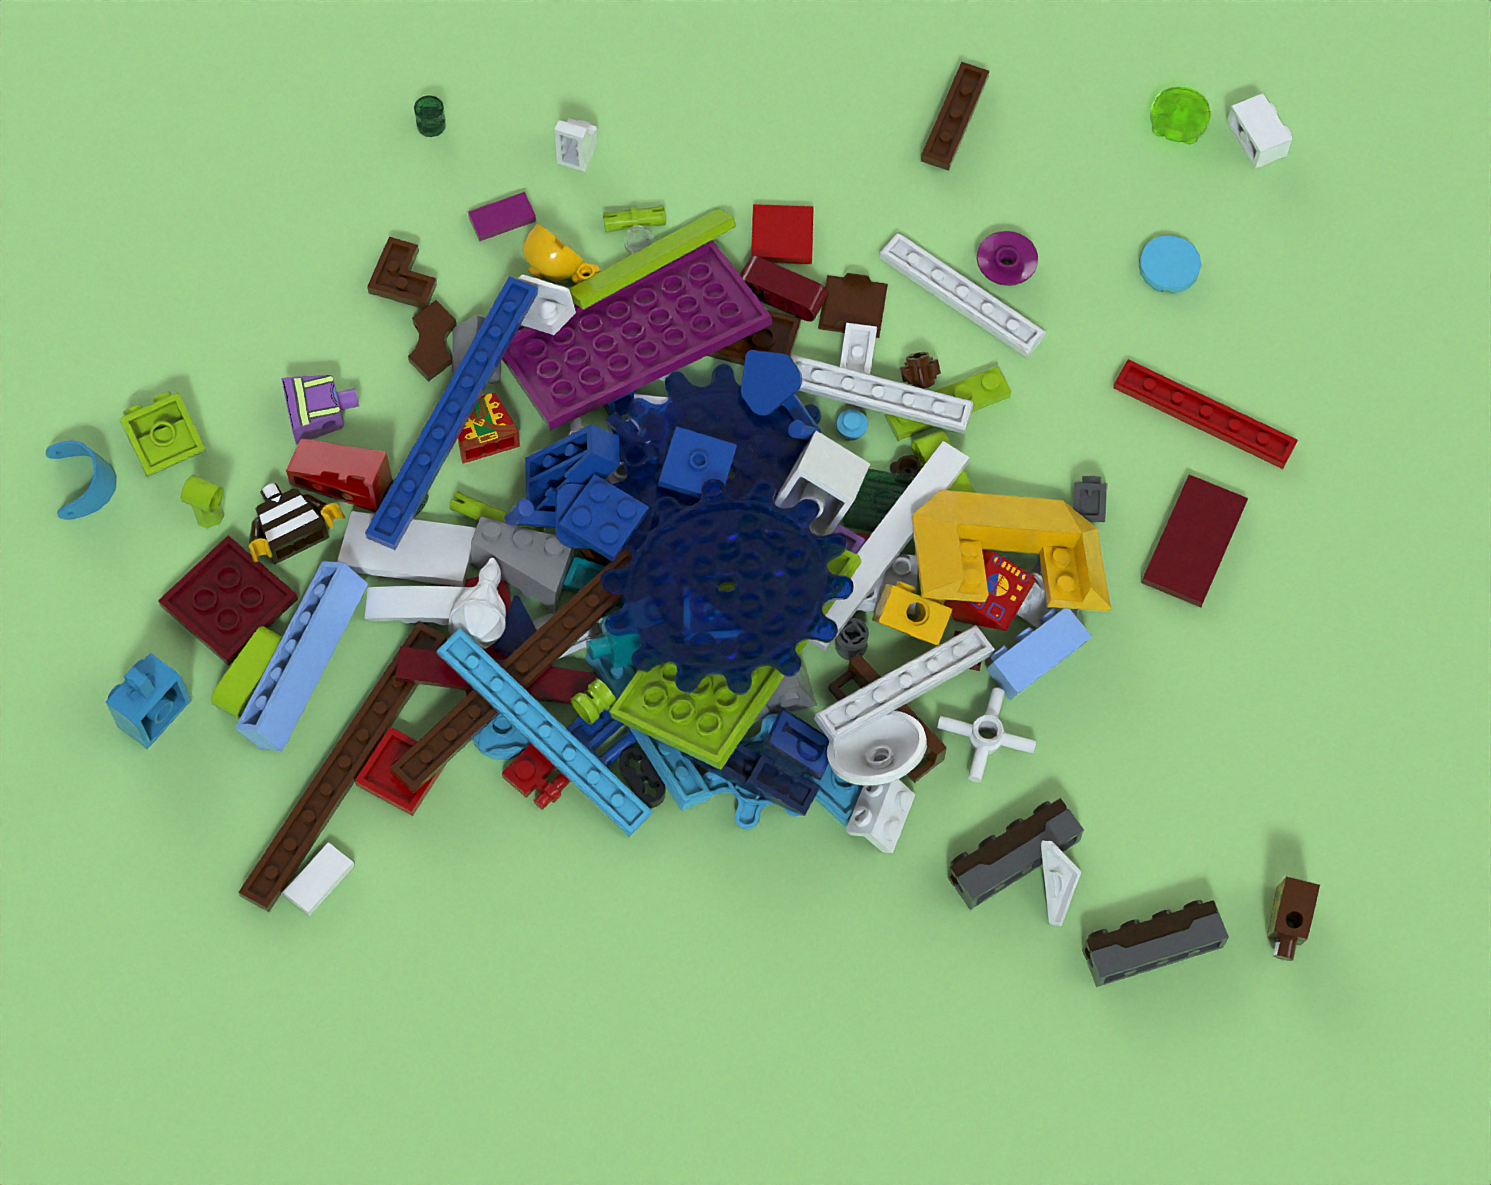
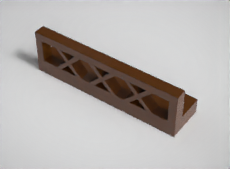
[828,654,947,783]

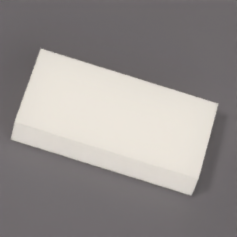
[283,842,355,916]

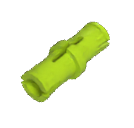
[603,206,666,232]

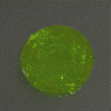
[1150,87,1211,145]

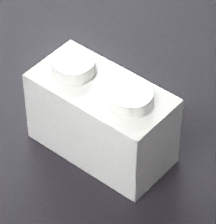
[1227,93,1292,169]

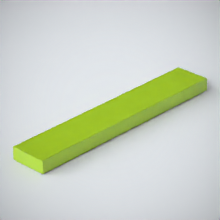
[569,208,736,309]

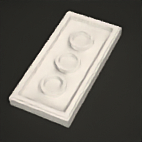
[337,511,476,587]

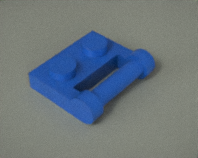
[566,710,637,769]

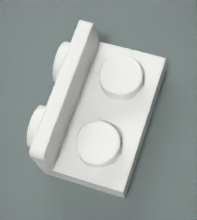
[518,275,576,335]

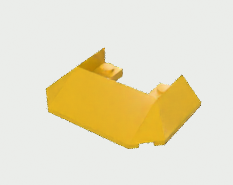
[911,490,1111,611]

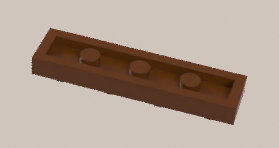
[921,62,990,171]

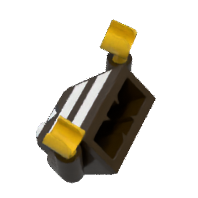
[249,483,345,565]

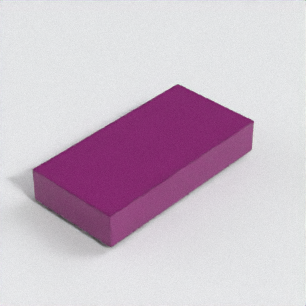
[468,192,536,242]

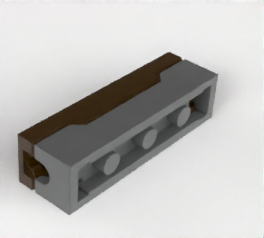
[947,798,1084,910]
[1082,900,1229,987]

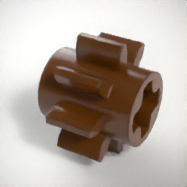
[900,352,941,389]

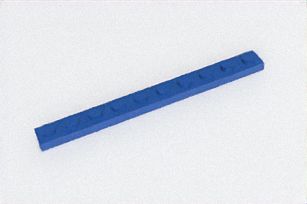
[365,276,538,550]

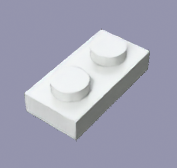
[840,323,877,375]

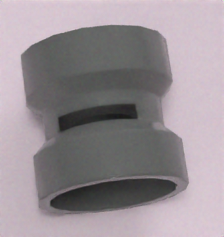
[835,618,869,660]

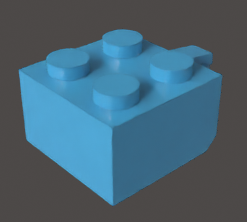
[106,653,191,749]

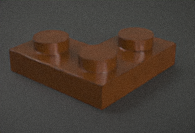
[367,237,437,309]

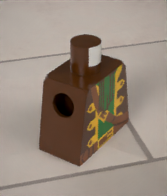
[1267,876,1320,961]

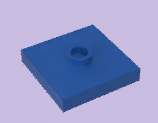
[658,426,737,504]

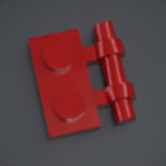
[502,743,571,810]

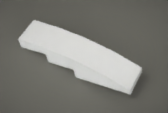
[364,586,498,625]

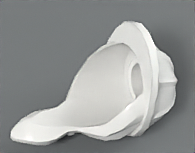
[449,558,506,649]

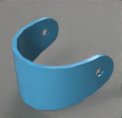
[46,440,117,520]

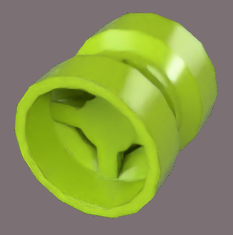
[571,678,616,725]

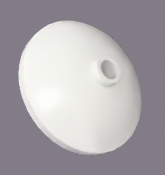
[827,711,927,786]

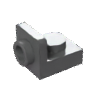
[1073,476,1108,522]

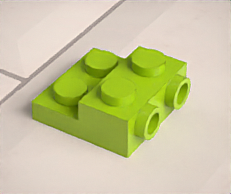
[120,391,206,477]

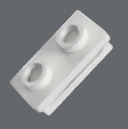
[846,779,915,853]

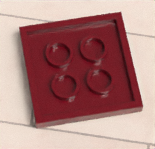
[158,535,298,666]

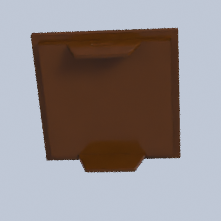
[818,273,888,338]

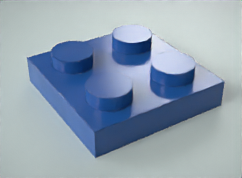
[559,474,649,562]

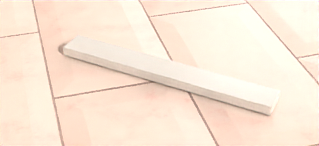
[809,441,970,651]

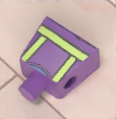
[281,375,359,445]

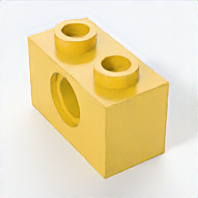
[872,581,953,646]

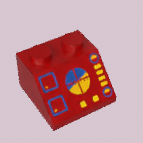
[944,549,1036,631]

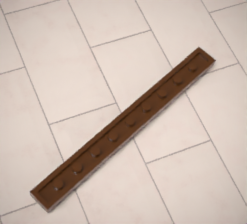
[390,546,651,794]
[238,621,447,912]

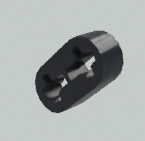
[619,747,666,808]

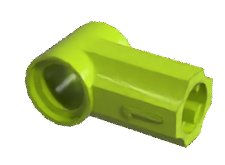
[180,475,224,529]

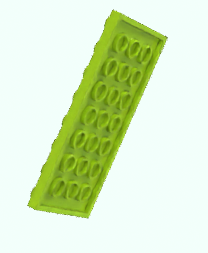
[609,509,862,770]

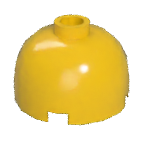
[522,223,584,282]

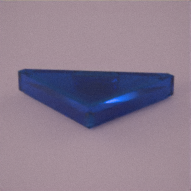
[494,595,553,667]

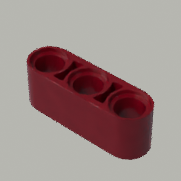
[740,256,829,322]

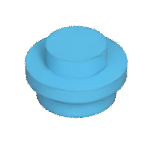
[836,410,868,440]

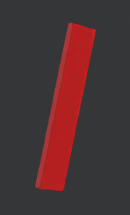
[1113,359,1298,469]

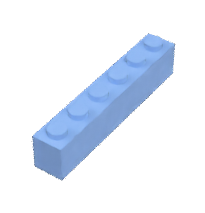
[235,561,368,752]

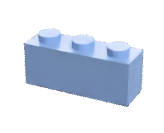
[986,608,1092,700]

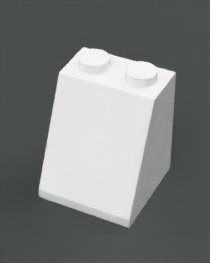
[768,431,870,541]

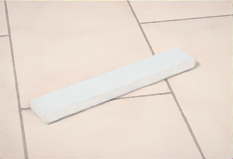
[879,233,1046,358]
[791,355,973,434]
[814,625,995,745]

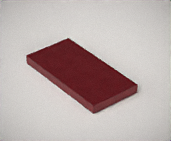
[1141,474,1248,608]

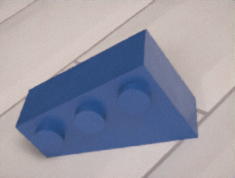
[525,424,620,512]

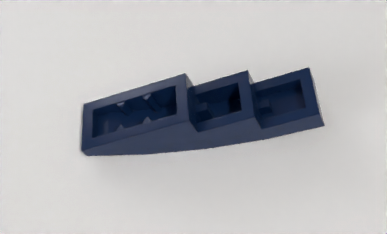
[681,743,820,816]

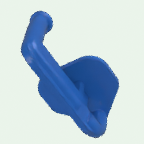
[741,350,822,440]
[504,484,590,549]

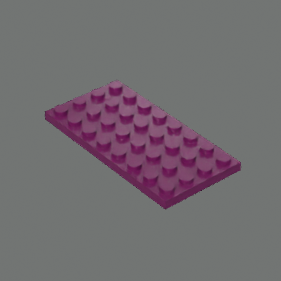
[502,240,772,431]

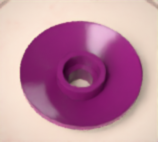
[977,231,1038,286]

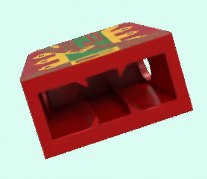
[458,393,520,464]

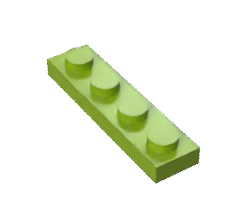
[884,366,1011,441]

